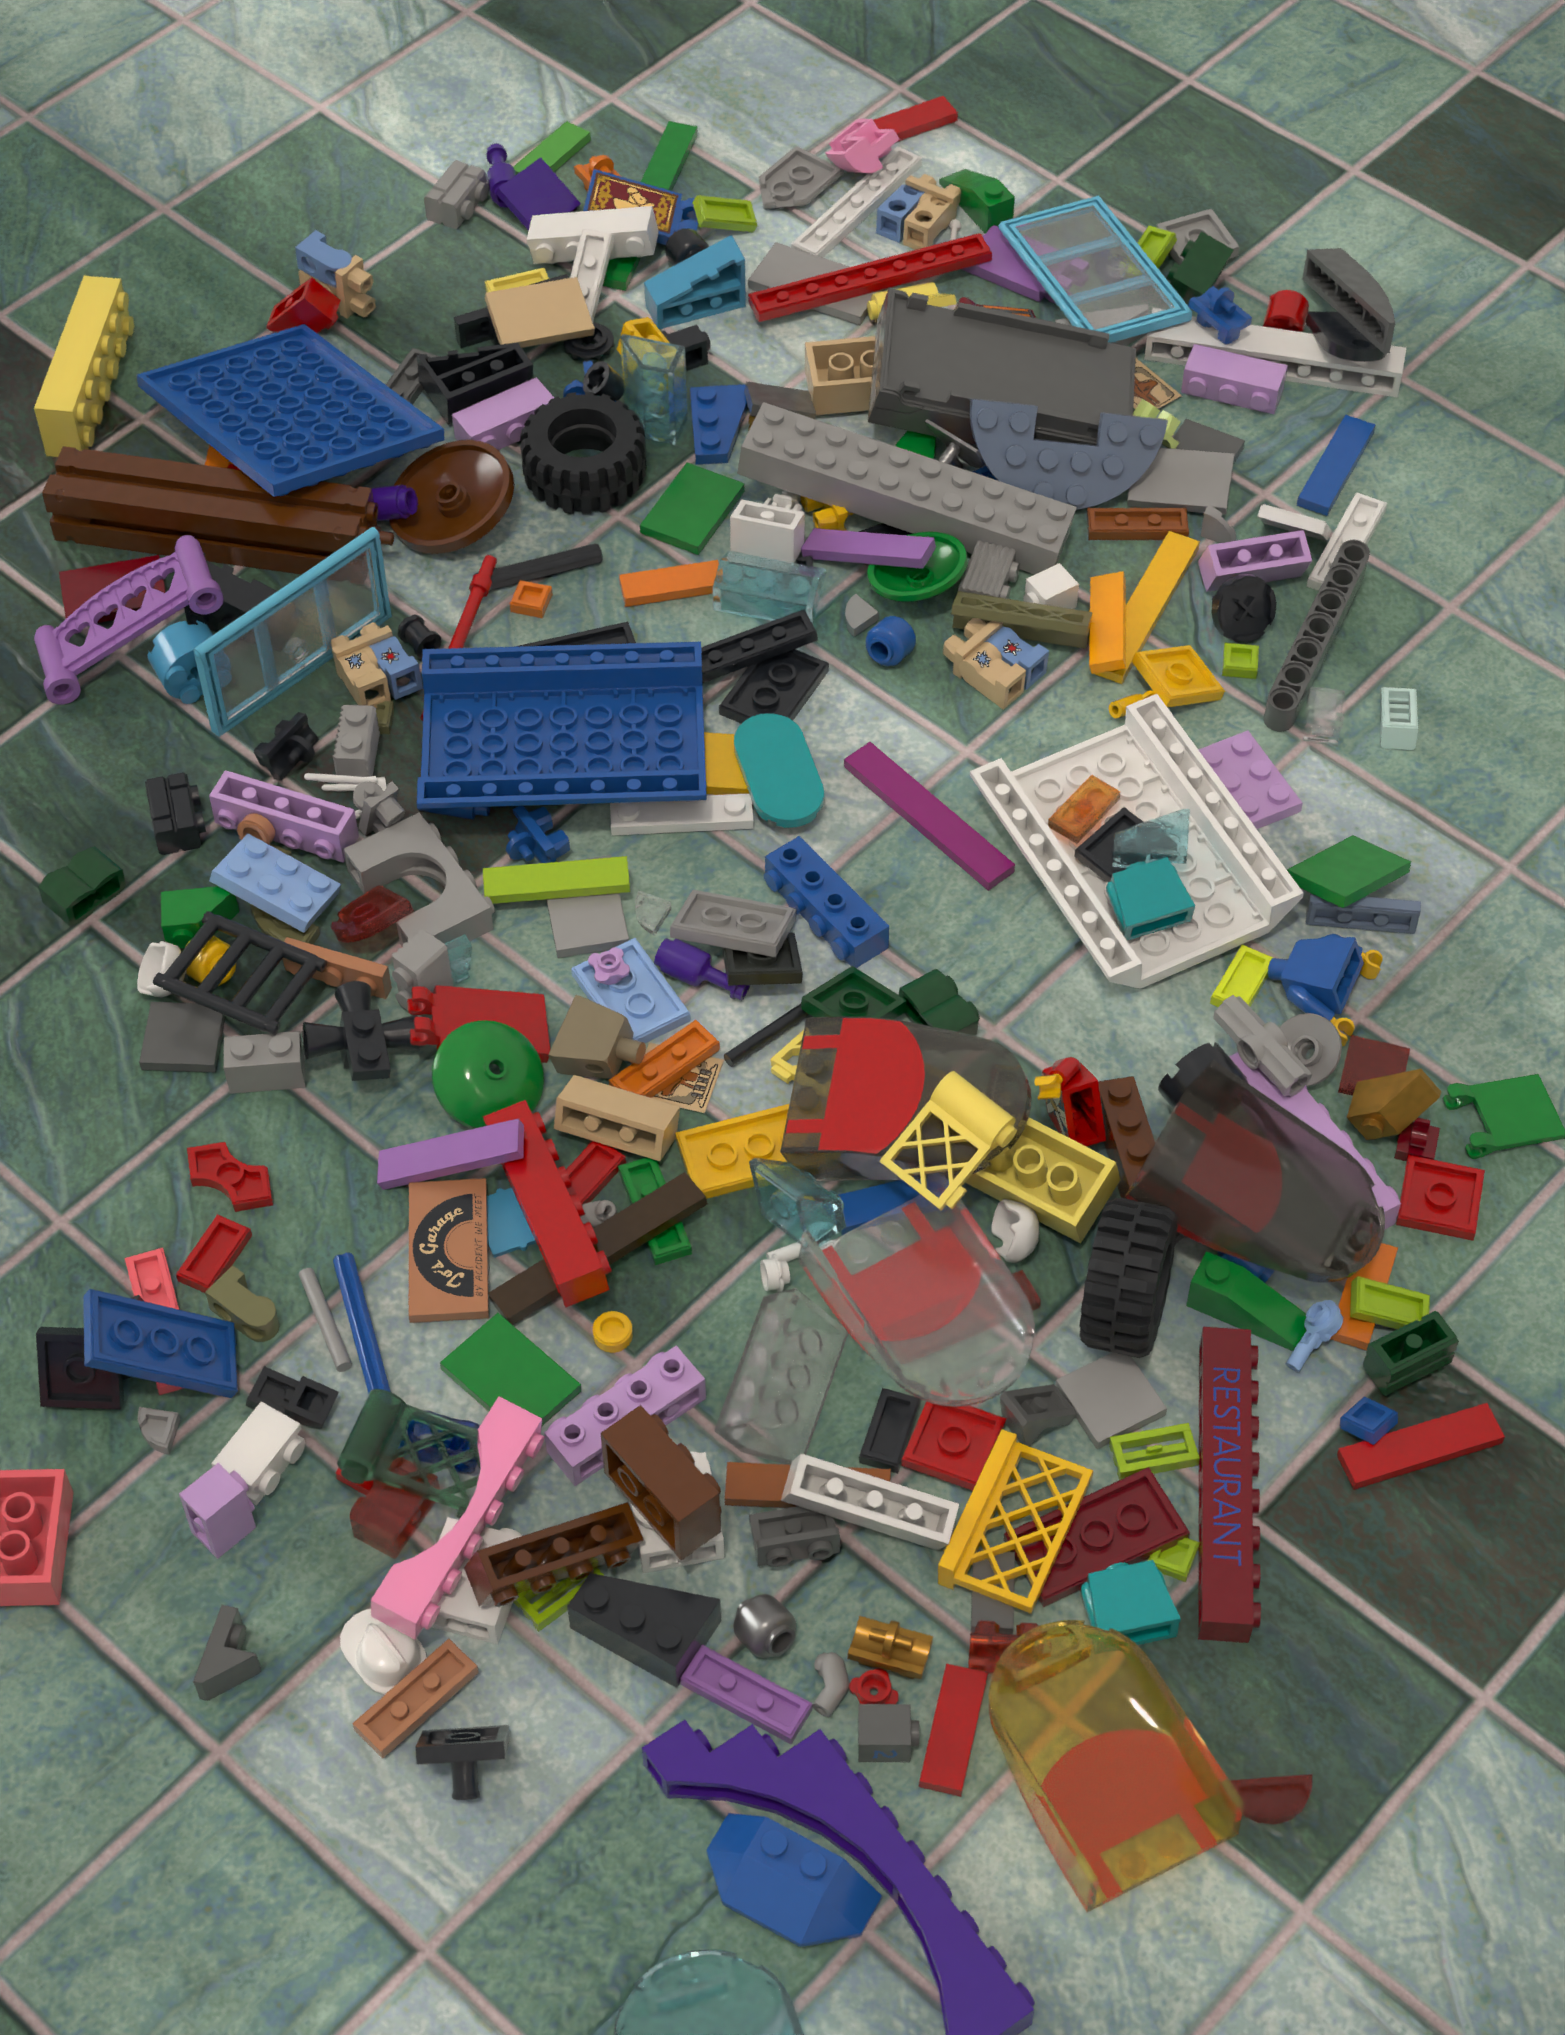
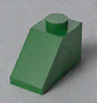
[161,886,239,948]

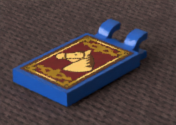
[583,169,698,245]

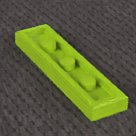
[483,856,630,904]

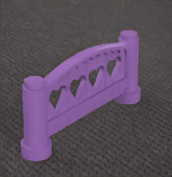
[34,535,224,705]

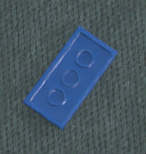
[83,1289,238,1398]

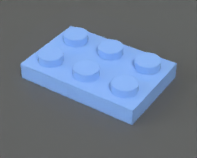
[209,833,341,933]

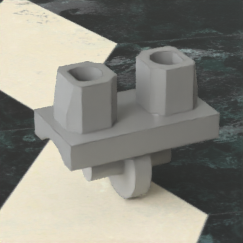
[353,781,405,836]

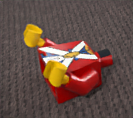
[1034,1057,1106,1147]

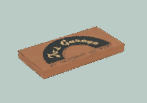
[409,1178,489,1323]

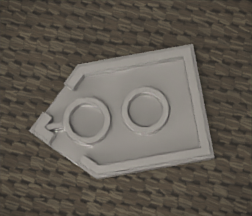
[759,146,844,209]

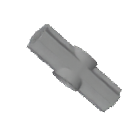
[1213,995,1312,1097]

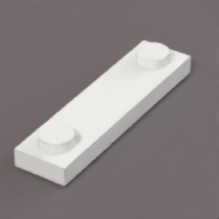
[610,794,754,836]

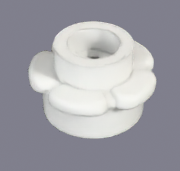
[760,1254,790,1292]

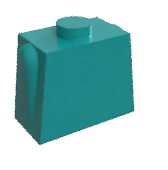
[1106,857,1196,941]
[1081,1560,1181,1654]

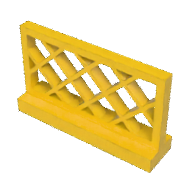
[938,1429,1093,1614]

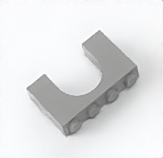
[344,812,495,952]

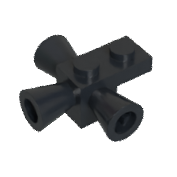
[302,981,421,1081]

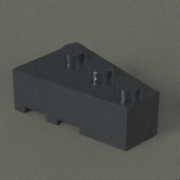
[417,342,533,425]
[567,1573,722,1688]

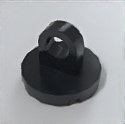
[1211,574,1277,643]

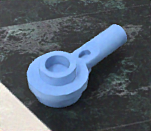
[1285,1300,1343,1372]

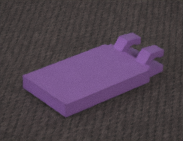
[961,225,1089,304]

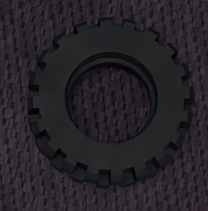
[520,392,647,515]
[1079,1197,1178,1358]

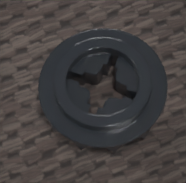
[563,322,614,361]

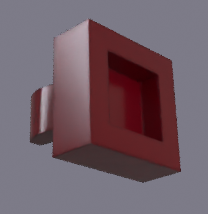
[1394,1118,1440,1161]

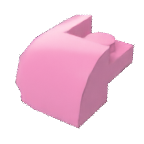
[825,119,899,173]

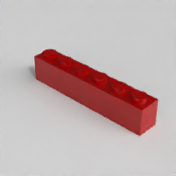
[483,1100,612,1308]

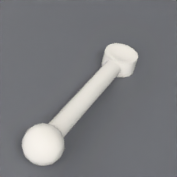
[949,219,961,241]

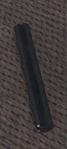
[473,543,602,590]

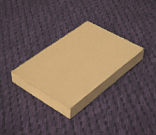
[485,277,595,348]

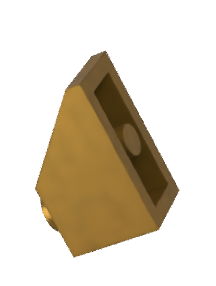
[1347,1069,1441,1140]

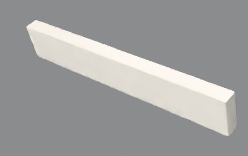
[791,146,922,257]

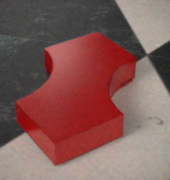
[187,1142,273,1212]

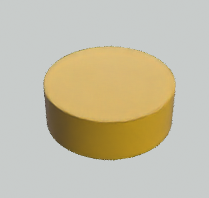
[592,1311,633,1353]

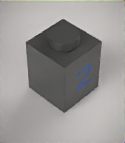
[858,1704,919,1762]

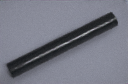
[723,1003,810,1067]

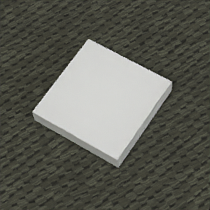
[1258,504,1331,541]

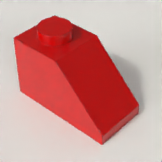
[266,277,341,334]

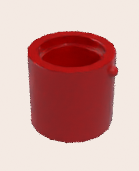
[1263,290,1309,332]

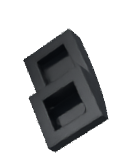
[246,1366,339,1429]

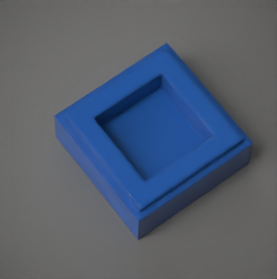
[1340,1396,1398,1445]

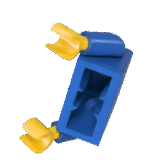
[1268,934,1383,1046]

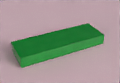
[618,1157,692,1265]

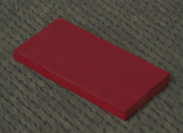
[1004,1467,1190,1607]

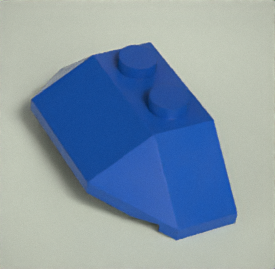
[706,1813,882,1947]

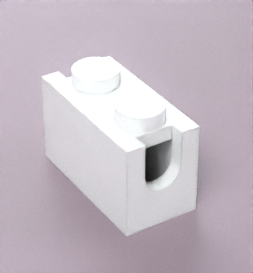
[211,1402,305,1506]

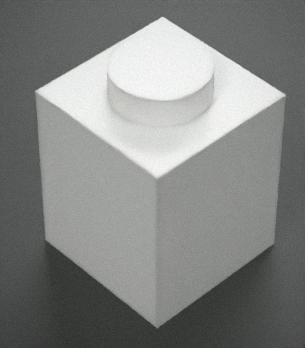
[1023,563,1079,609]

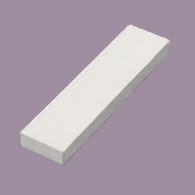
[1307,492,1387,591]

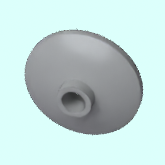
[1279,1013,1342,1087]

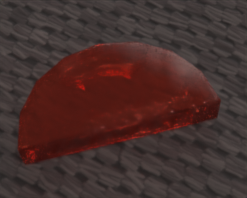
[1225,1774,1312,1825]

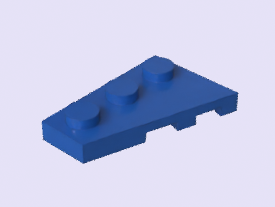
[690,384,748,465]

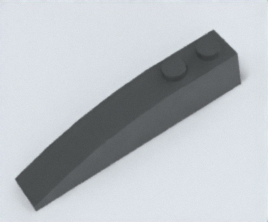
[1302,248,1395,354]

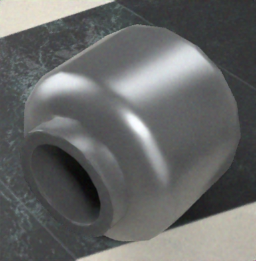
[733,1594,796,1658]

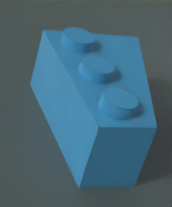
[644,235,746,330]

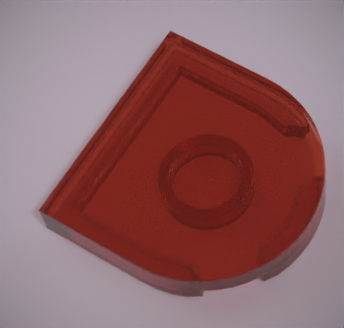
[331,885,414,943]

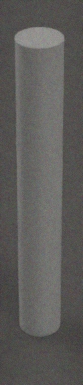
[299,1268,352,1372]

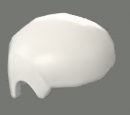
[137,941,186,997]
[991,1199,1039,1263]

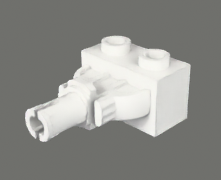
[730,490,805,563]

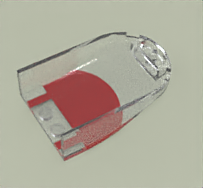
[799,1164,1035,1407]

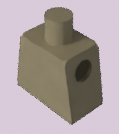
[548,995,646,1079]

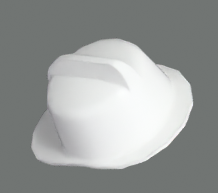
[340,1609,427,1695]

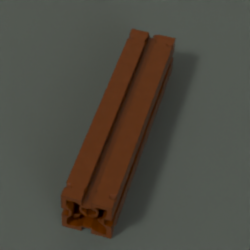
[42,446,394,583]

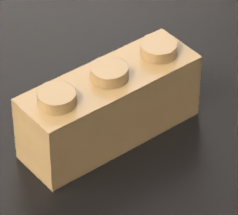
[554,1075,680,1161]

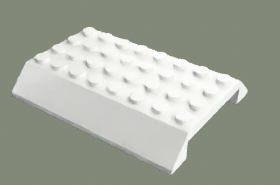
[970,694,1304,989]

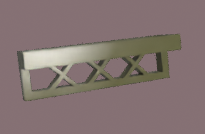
[951,591,1093,649]

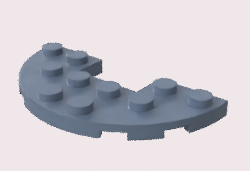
[970,398,1168,509]

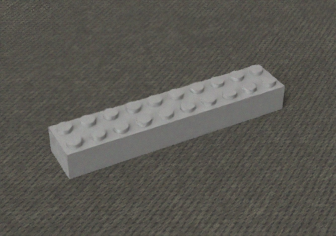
[737,402,1077,574]

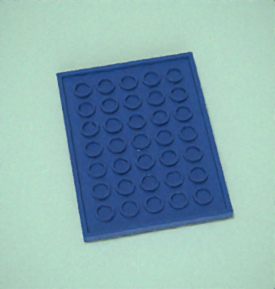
[137,324,444,497]

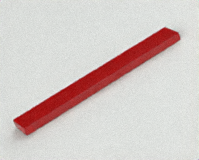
[748,233,992,322]

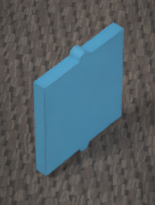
[487,1188,536,1258]

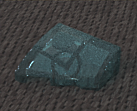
[1113,809,1190,868]

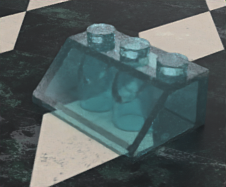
[620,334,688,445]
[713,551,827,624]

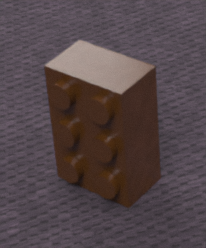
[600,1405,722,1561]

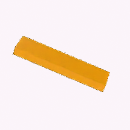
[1089,571,1126,674]

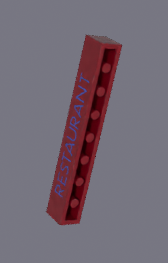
[1198,1326,1261,1643]

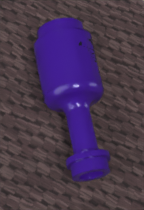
[486,143,517,208]
[372,485,418,521]
[654,938,750,1001]

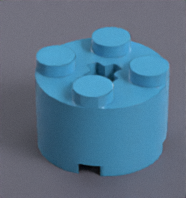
[148,621,230,704]

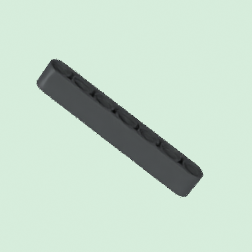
[1263,539,1370,732]

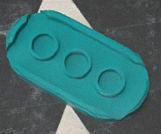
[734,713,824,828]

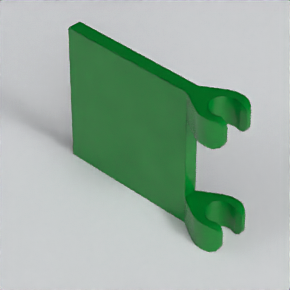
[1443,1074,1565,1159]

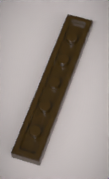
[488,1172,708,1325]

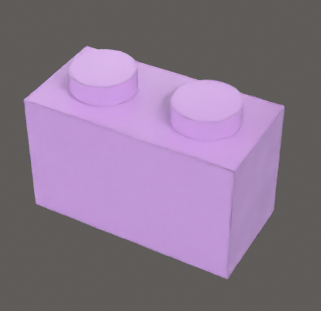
[179,1463,256,1559]

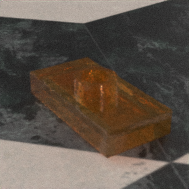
[1048,774,1120,844]

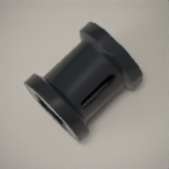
[397,614,442,659]

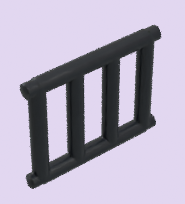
[153,911,327,1035]

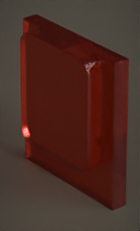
[1338,1035,1410,1096]

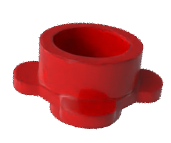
[849,1668,899,1704]

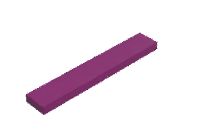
[844,742,1015,891]

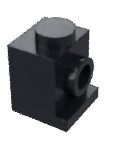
[661,324,711,374]

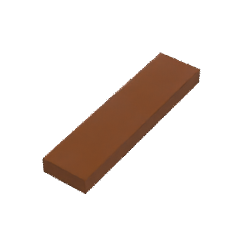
[725,1462,891,1508]

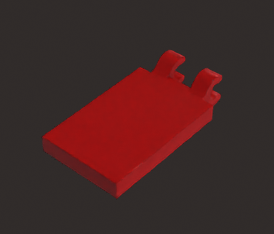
[407,985,550,1063]

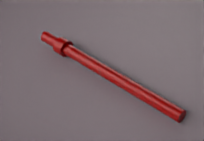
[420,555,497,721]

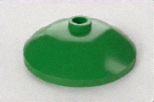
[867,532,968,602]
[432,1020,544,1129]

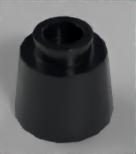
[583,361,625,401]

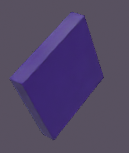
[495,157,581,231]

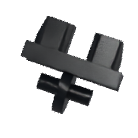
[254,712,319,781]

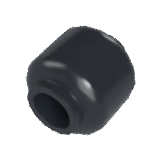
[665,228,709,266]

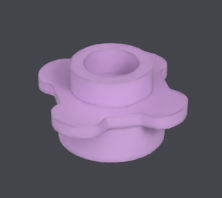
[588,947,630,985]

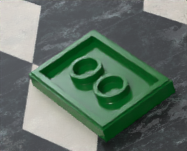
[640,462,745,555]
[1287,835,1411,908]
[440,1313,582,1426]

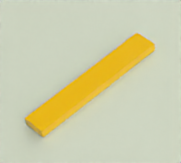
[1094,531,1200,684]

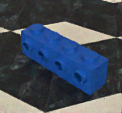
[764,836,889,968]

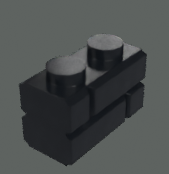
[145,772,206,855]

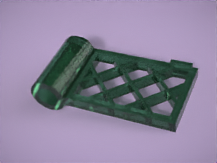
[337,1389,481,1518]

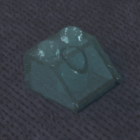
[749,1158,846,1253]

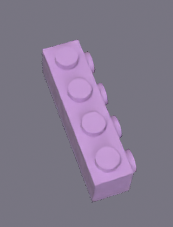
[209,770,359,863]
[544,1346,706,1486]

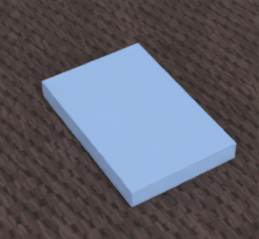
[571,938,691,1043]

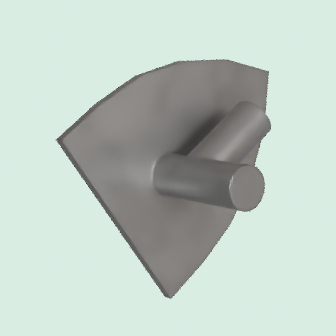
[925,419,984,469]

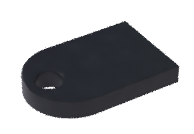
[1306,311,1387,362]

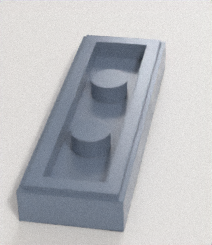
[1305,893,1421,934]

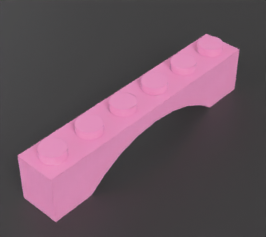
[371,1397,545,1640]

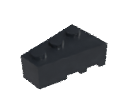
[184,553,296,650]

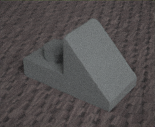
[1000,1384,1078,1446]
[193,1605,261,1701]

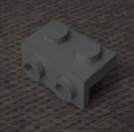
[749,1506,840,1567]

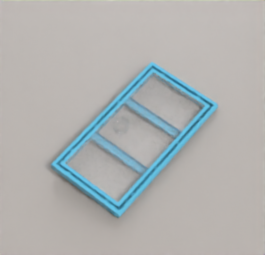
[998,196,1192,343]
[193,527,392,737]

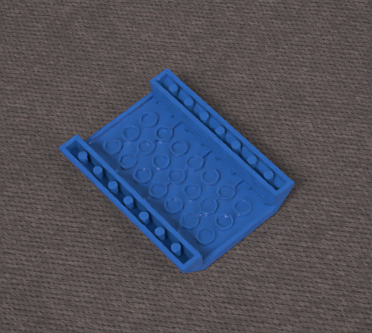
[417,642,707,809]

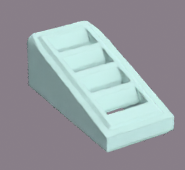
[1380,687,1418,750]

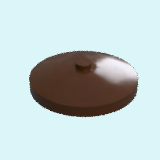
[389,440,514,554]

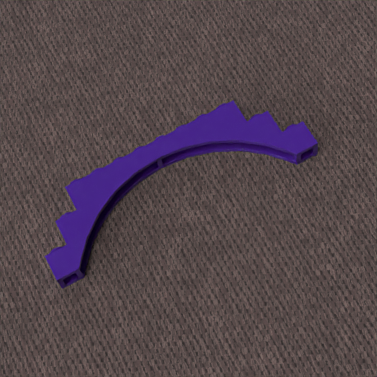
[642,1719,1035,2035]

